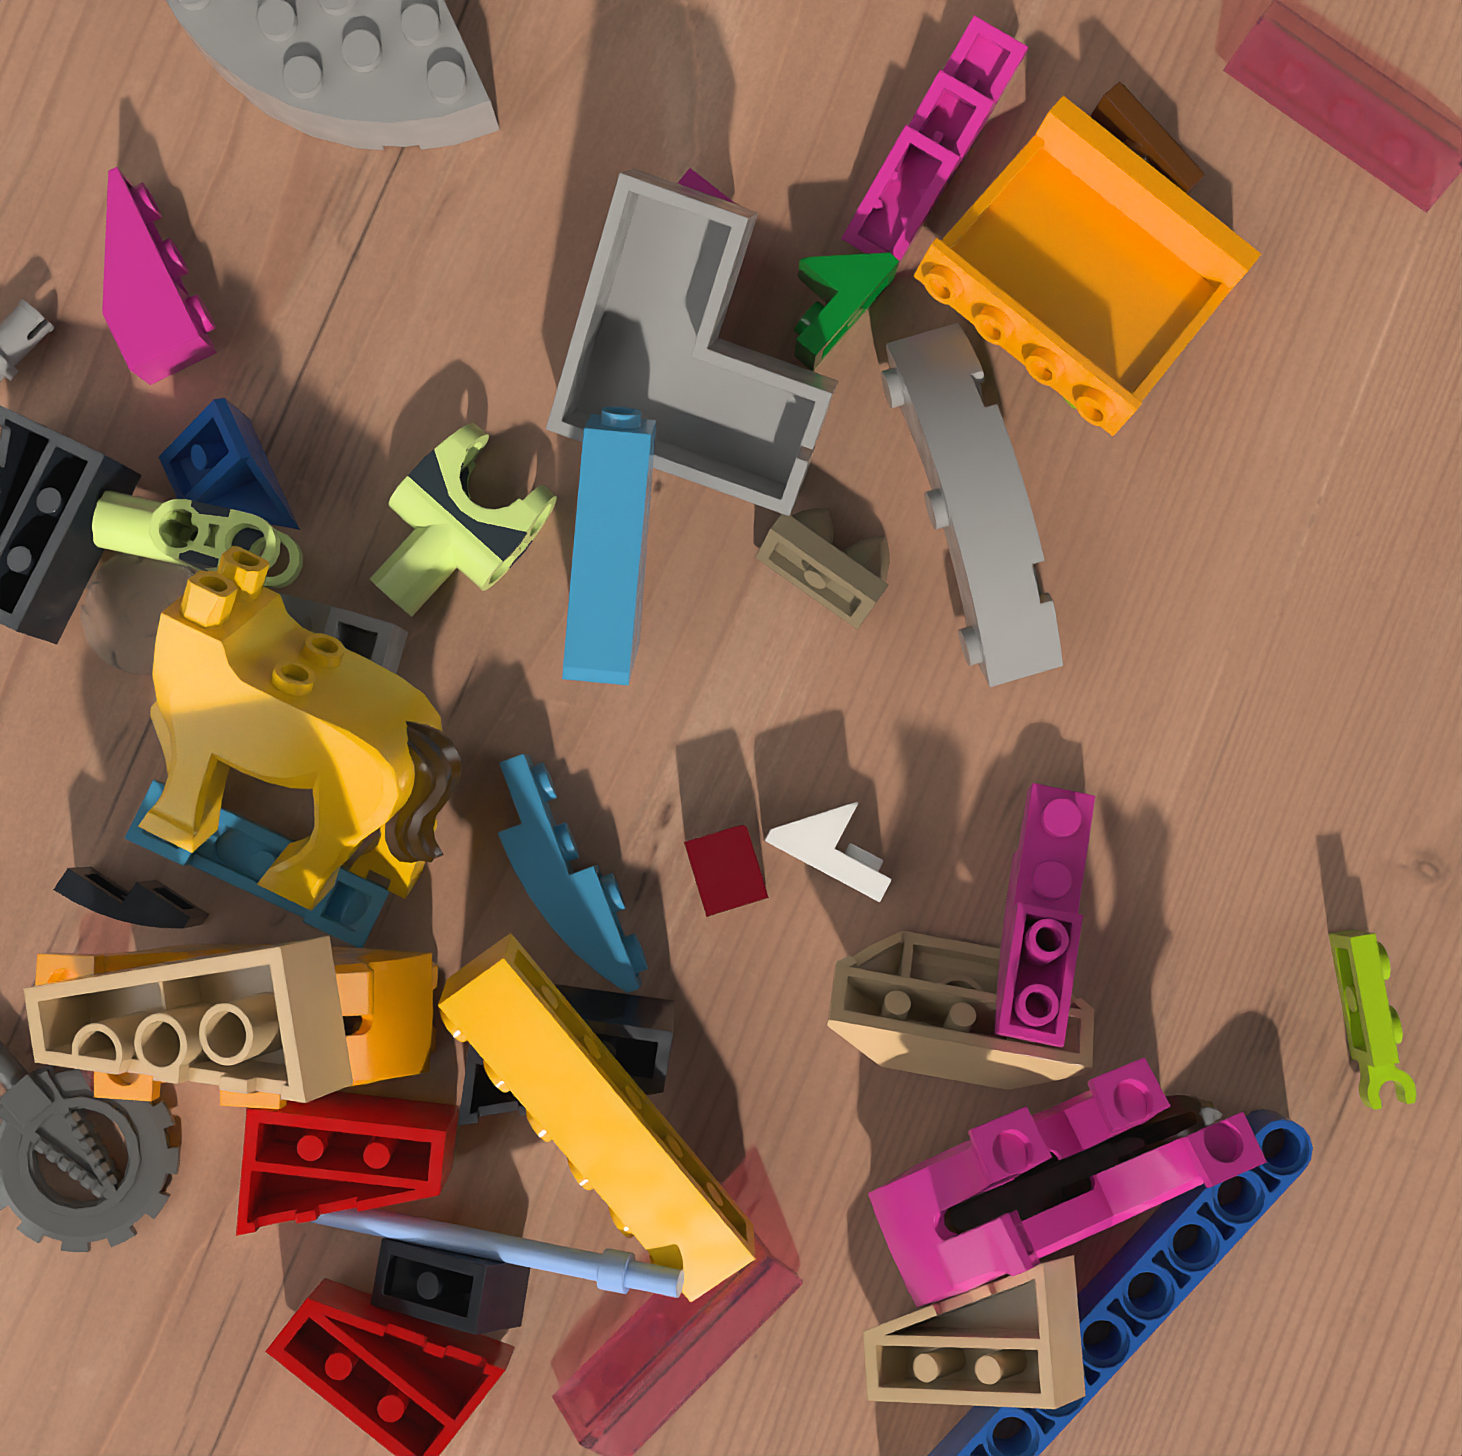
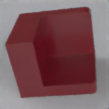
[684,825,769,917]

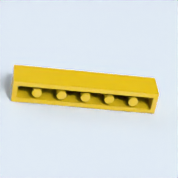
[438,933,755,1302]

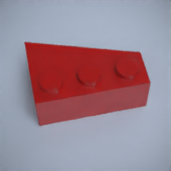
[236,1091,459,1236]
[265,1278,515,1456]

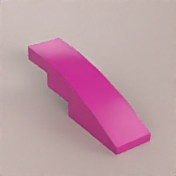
[841,15,1028,266]

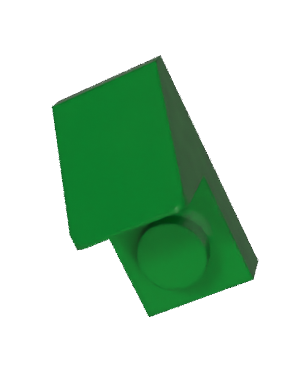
[794,252,899,371]

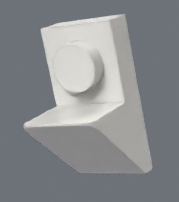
[764,802,892,902]

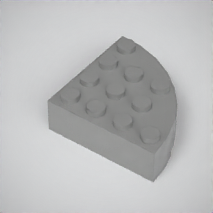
[166,0,500,150]

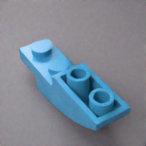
[498,754,649,993]

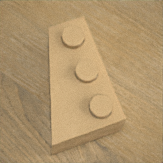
[863,1255,1086,1409]

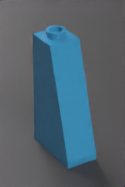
[562,406,656,686]

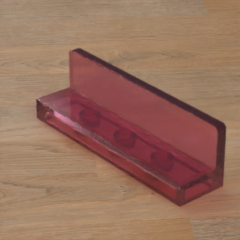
[1223,0,1462,213]
[552,1231,803,1456]

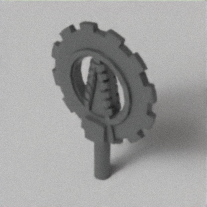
[0,1041,180,1252]

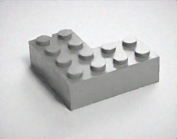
[546,169,839,516]

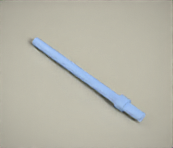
[310,1208,684,1298]

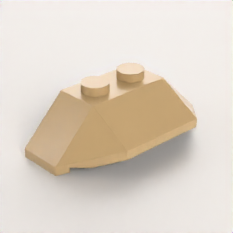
[827,931,1094,1090]

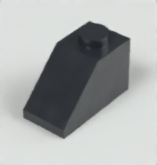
[370,1238,531,1335]

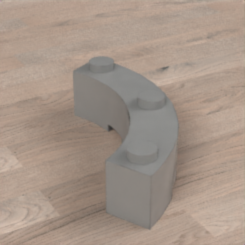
[881,322,1063,687]

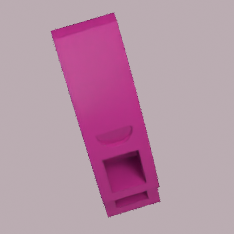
[995,783,1095,1047]

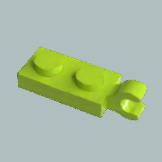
[1328,929,1417,1110]

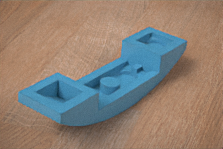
[124,780,390,948]

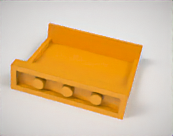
[914,96,1262,437]

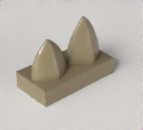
[755,508,890,630]

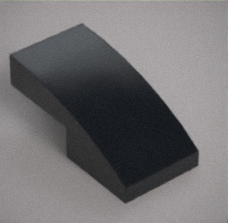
[53,866,209,929]

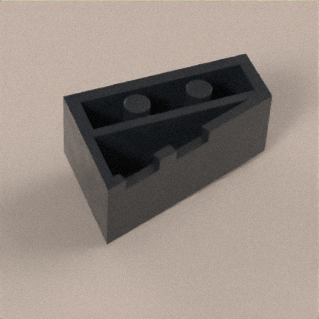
[0,405,142,644]
[458,984,674,1126]

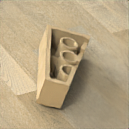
[23,936,353,1103]

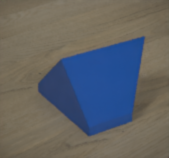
[158,398,300,530]

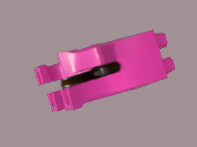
[868,1057,1267,1308]

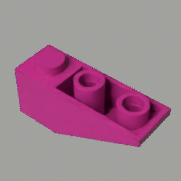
[102,167,217,385]

